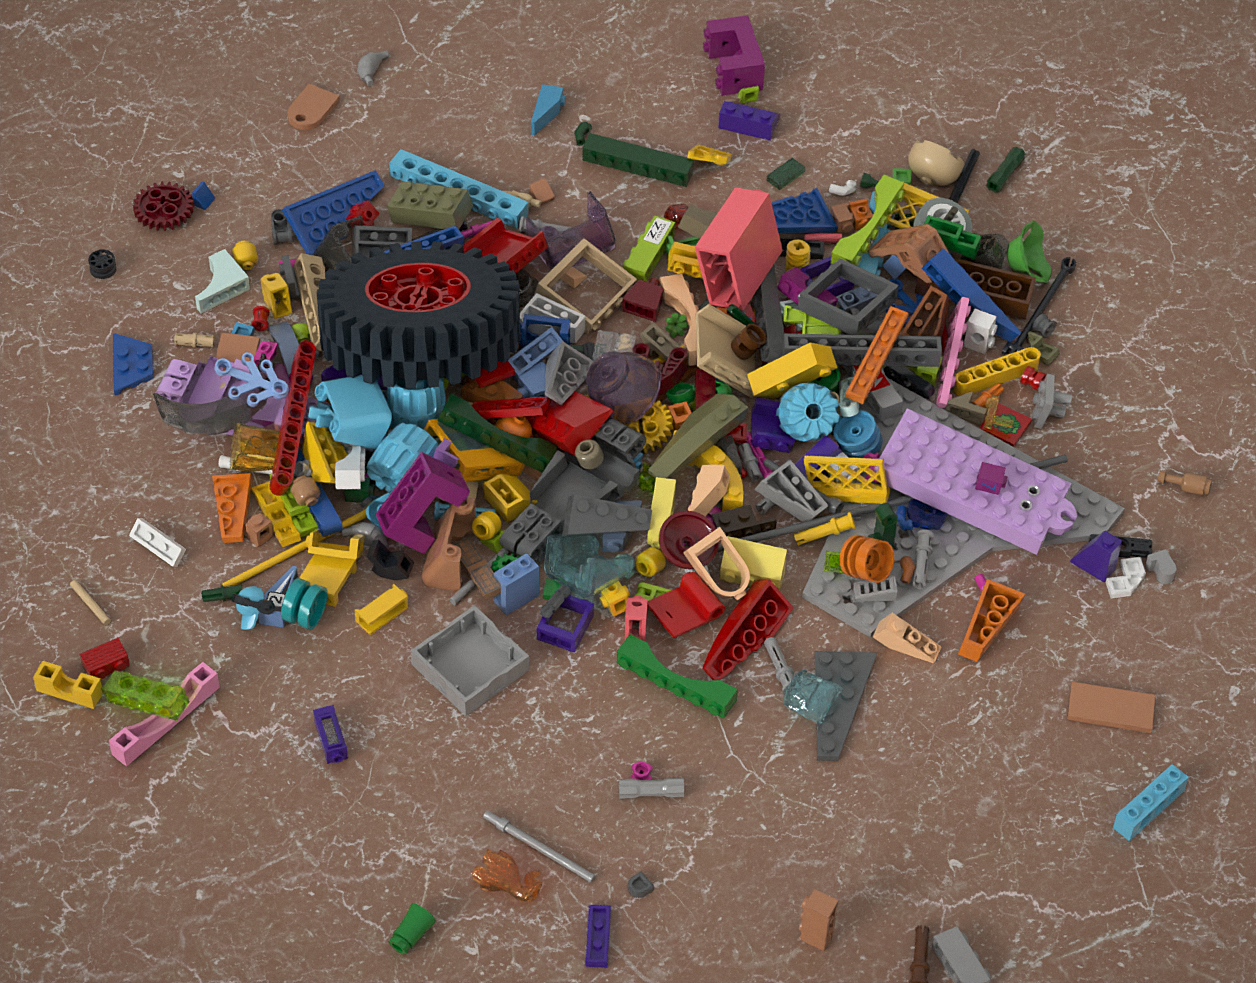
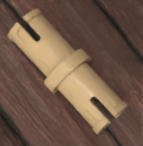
[174,332,215,348]

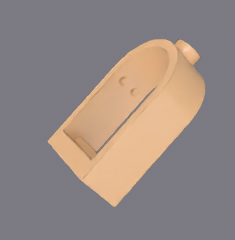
[683,527,750,601]

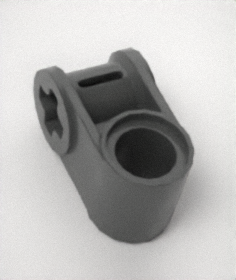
[271,209,293,245]

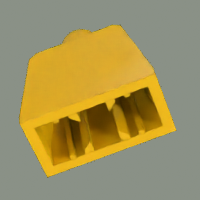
[260,273,292,319]

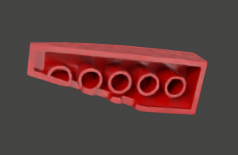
[702,579,794,680]

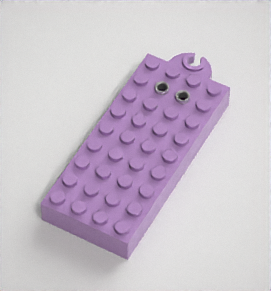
[874,408,1077,555]

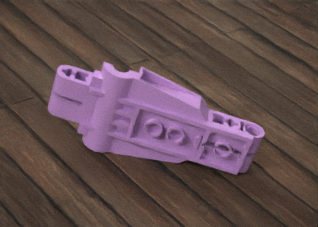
[156,356,331,444]

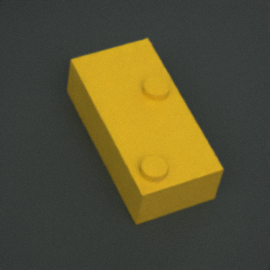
[747,342,837,399]

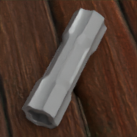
[619,777,684,798]

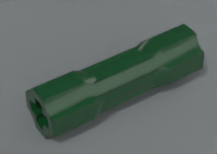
[986,146,1026,193]

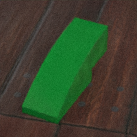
[923,215,981,259]

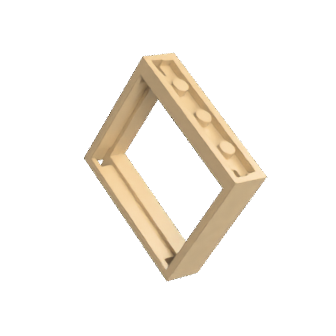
[534,238,637,335]

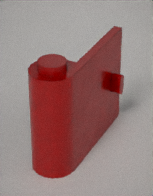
[647,572,725,638]

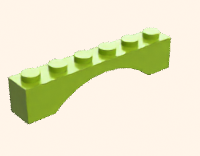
[831,174,905,266]

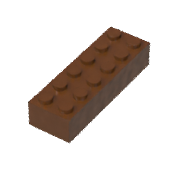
[914,258,1036,320]

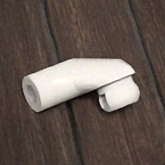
[829,180,856,196]

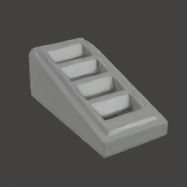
[853,576,897,602]

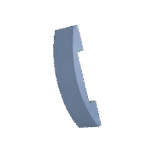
[268,321,299,377]

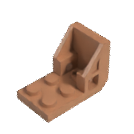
[868,224,949,283]

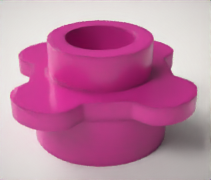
[631,761,653,780]

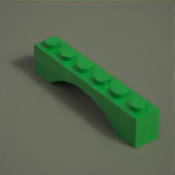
[616,634,738,719]

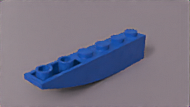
[922,248,1021,342]

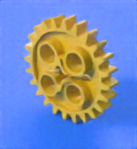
[612,397,673,454]

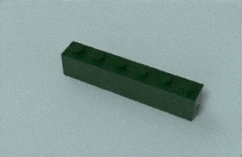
[582,133,694,187]

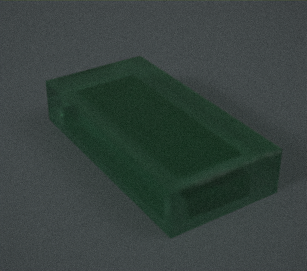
[766,157,805,190]

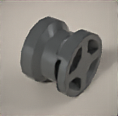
[1033,313,1057,337]

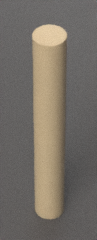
[70,580,111,625]

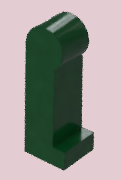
[868,503,898,548]

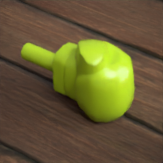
[291,323,310,344]

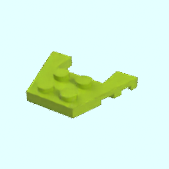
[783,305,841,335]

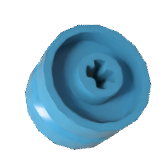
[833,410,883,458]

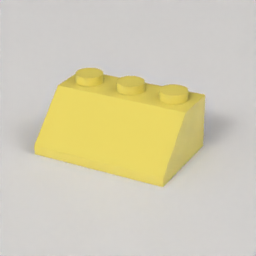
[720,536,787,591]

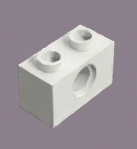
[964,309,998,354]

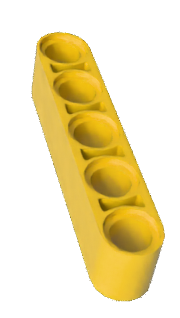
[953,347,1041,396]

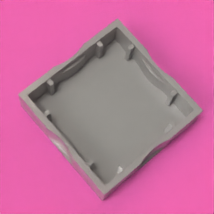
[411,605,529,716]

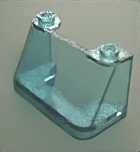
[544,534,634,598]

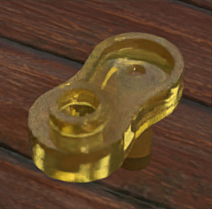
[984,394,1014,429]

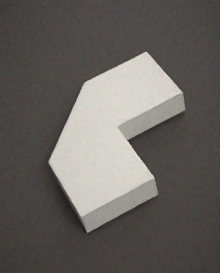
[1106,557,1146,599]

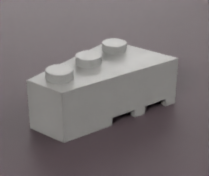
[754,460,828,522]

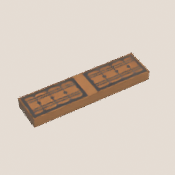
[452,537,501,600]

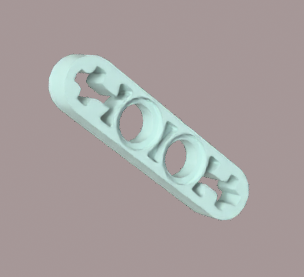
[839,377,859,417]

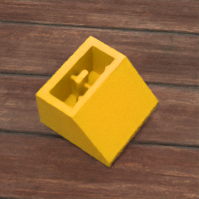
[484,474,538,523]

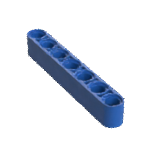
[271,438,343,537]

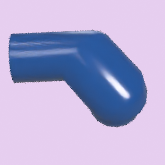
[896,505,913,531]

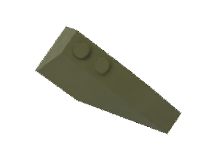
[648,394,748,479]

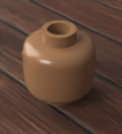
[290,475,321,507]

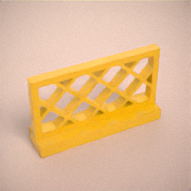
[887,181,969,229]
[804,456,891,504]

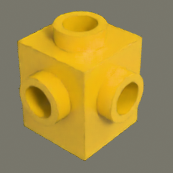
[599,579,630,617]

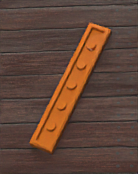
[845,306,909,404]

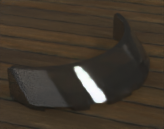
[153,353,270,435]

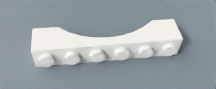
[335,442,366,489]

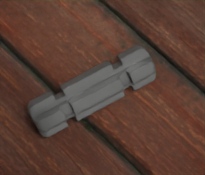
[540,584,571,618]

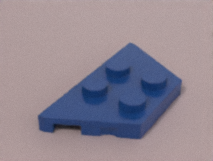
[113,333,153,395]

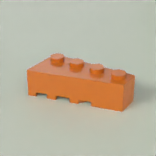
[958,579,1025,662]

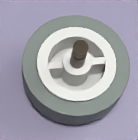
[914,198,972,254]

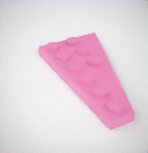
[936,297,971,409]

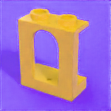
[305,528,365,559]

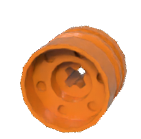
[840,535,895,583]

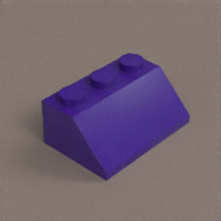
[718,101,780,140]

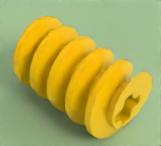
[785,240,811,272]

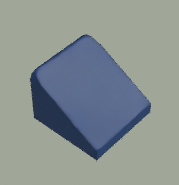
[192,181,215,210]

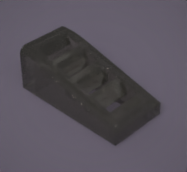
[718,435,742,477]

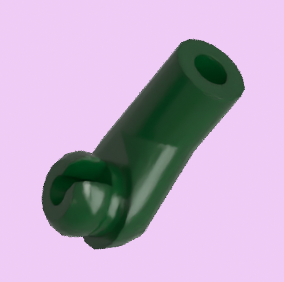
[574,121,592,146]

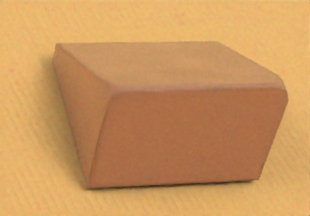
[530,178,555,204]

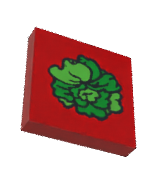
[979,402,1032,447]

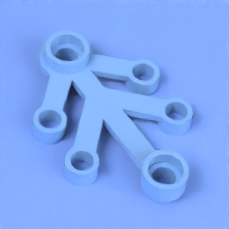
[214,352,289,407]

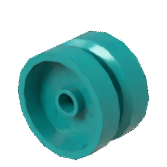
[281,578,328,630]

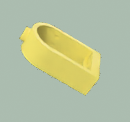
[647,477,676,549]

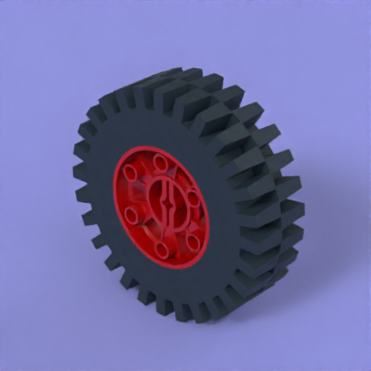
[317,241,520,388]

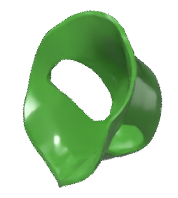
[1007,220,1052,283]

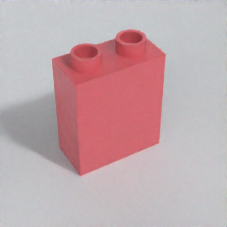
[695,187,783,311]

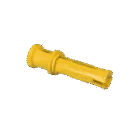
[794,512,856,546]

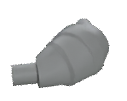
[357,51,389,86]
[342,522,388,549]

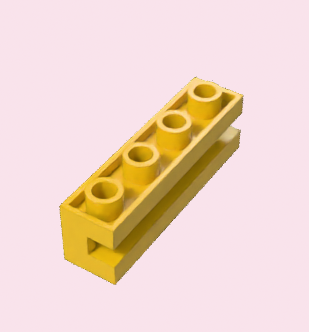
[667,242,703,278]

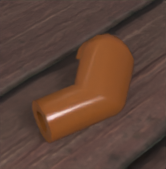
[900,556,916,584]

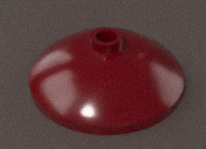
[658,511,719,570]

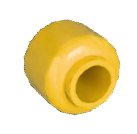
[232,240,259,270]
[472,511,502,540]
[636,547,666,577]

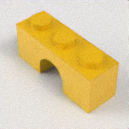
[33,661,103,709]

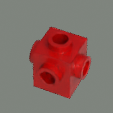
[346,200,380,228]

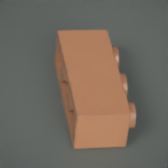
[799,889,838,951]

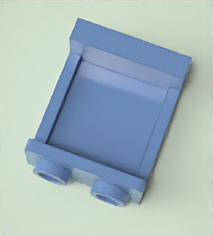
[494,554,539,616]

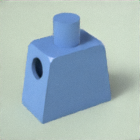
[517,361,547,398]

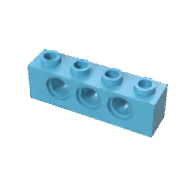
[1113,764,1189,842]

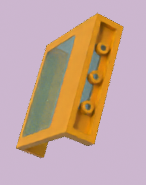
[424,418,525,482]

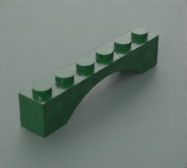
[437,394,558,473]

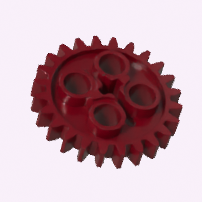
[133,181,194,231]

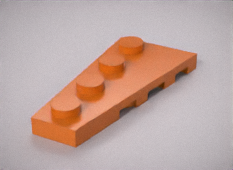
[212,473,253,543]

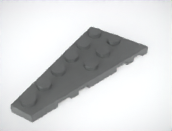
[814,651,877,761]

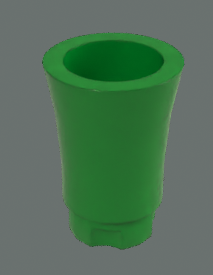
[389,903,436,955]

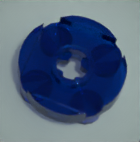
[907,498,948,530]

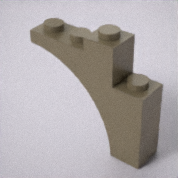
[678,204,718,239]

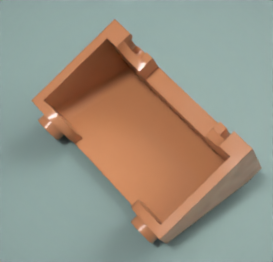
[422,497,476,591]

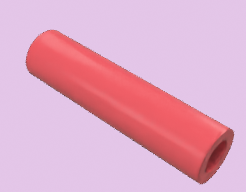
[804,233,842,243]

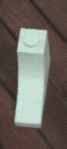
[195,249,250,313]

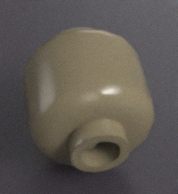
[575,440,604,469]

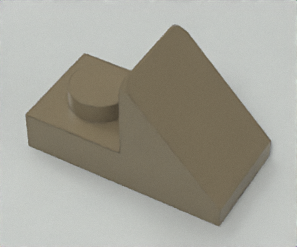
[640,322,680,361]
[946,392,987,426]

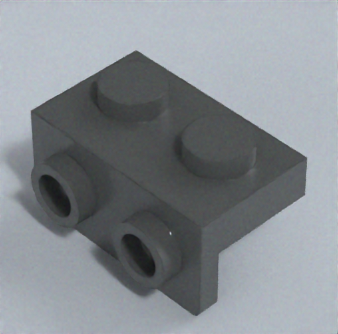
[279,255,301,299]

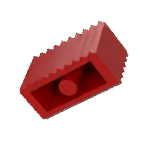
[79,638,130,680]

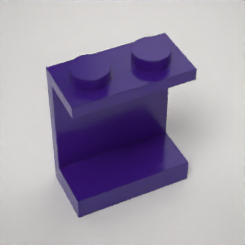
[751,398,795,453]

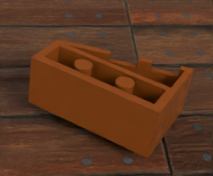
[900,286,951,338]
[461,377,523,403]

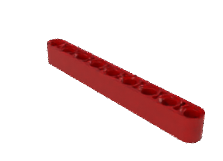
[270,340,316,496]

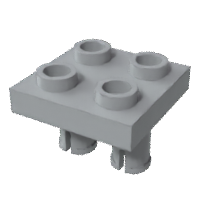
[1032,374,1072,429]

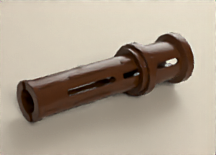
[909,925,930,983]

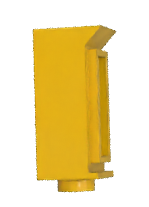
[354,584,408,635]

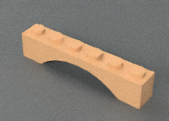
[660,273,699,366]

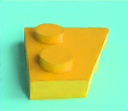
[687,145,732,165]

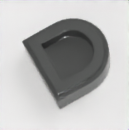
[628,871,654,898]

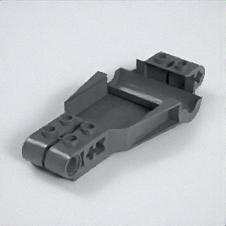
[500,419,646,563]

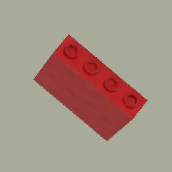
[463,218,548,273]

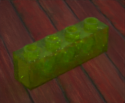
[101,670,190,721]

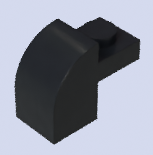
[366,540,414,580]

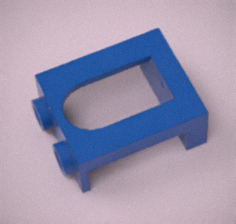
[518,314,570,349]

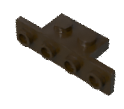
[712,505,777,543]

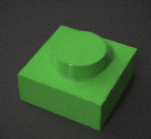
[892,168,911,185]

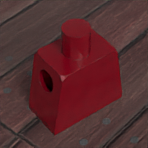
[622,278,663,322]

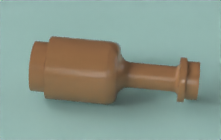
[1158,470,1212,496]

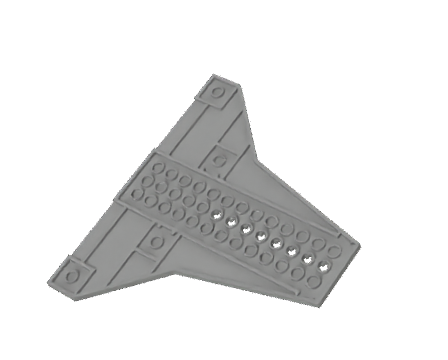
[802,373,1125,637]

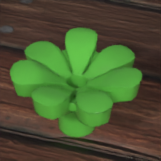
[665,313,688,337]

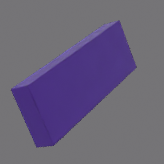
[585,904,611,968]

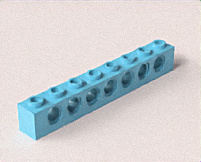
[389,149,528,229]

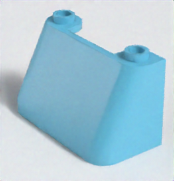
[315,375,392,449]

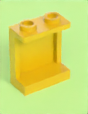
[299,546,357,607]

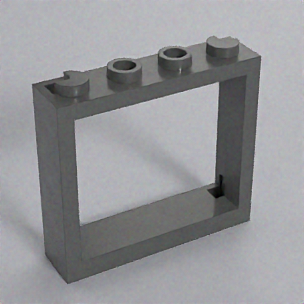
[797,258,899,335]

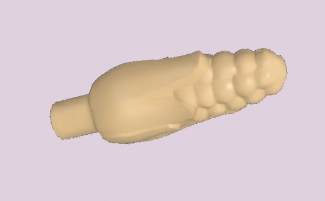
[503,190,541,208]

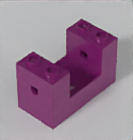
[703,15,765,96]
[376,452,470,554]

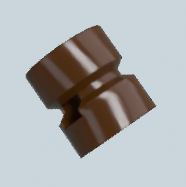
[731,324,767,359]

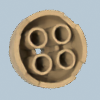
[908,140,965,186]

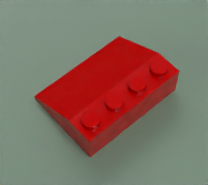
[525,391,613,457]

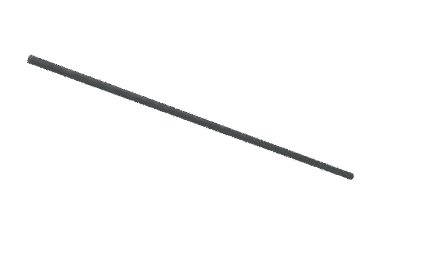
[717,455,1068,552]

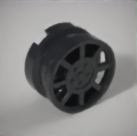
[88,249,116,279]

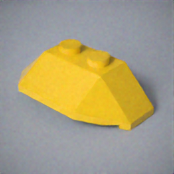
[303,422,347,484]

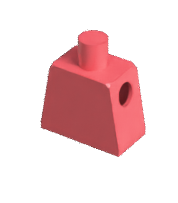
[625,595,648,641]

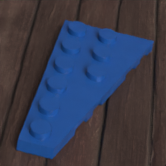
[282,170,385,255]
[771,188,837,233]

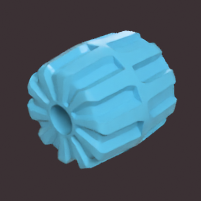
[387,378,446,430]
[776,383,840,442]
[367,423,439,493]

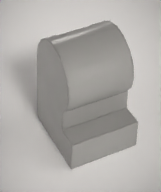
[1145,549,1176,584]

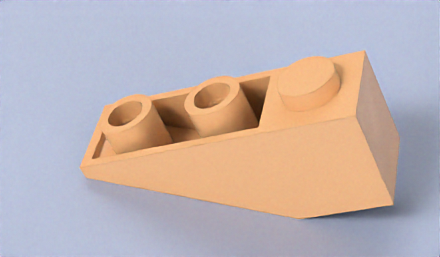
[688,465,730,516]
[873,613,941,663]

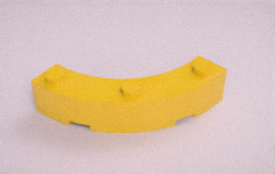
[673,430,744,511]

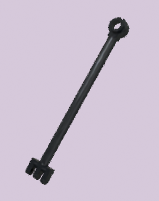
[1002,257,1076,355]

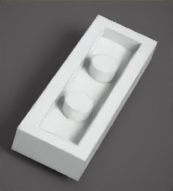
[129,518,186,567]

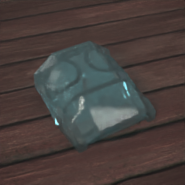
[783,669,843,724]

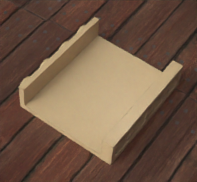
[696,304,758,400]

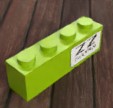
[622,216,675,282]

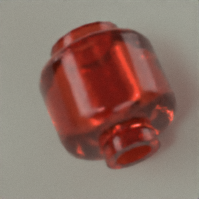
[664,204,689,229]

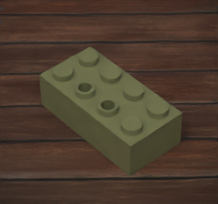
[387,181,473,229]

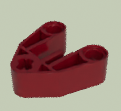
[632,343,689,398]

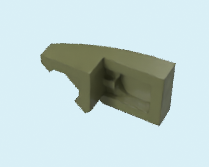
[1028,331,1060,365]

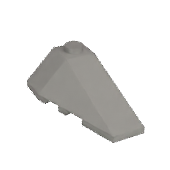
[545,341,594,405]

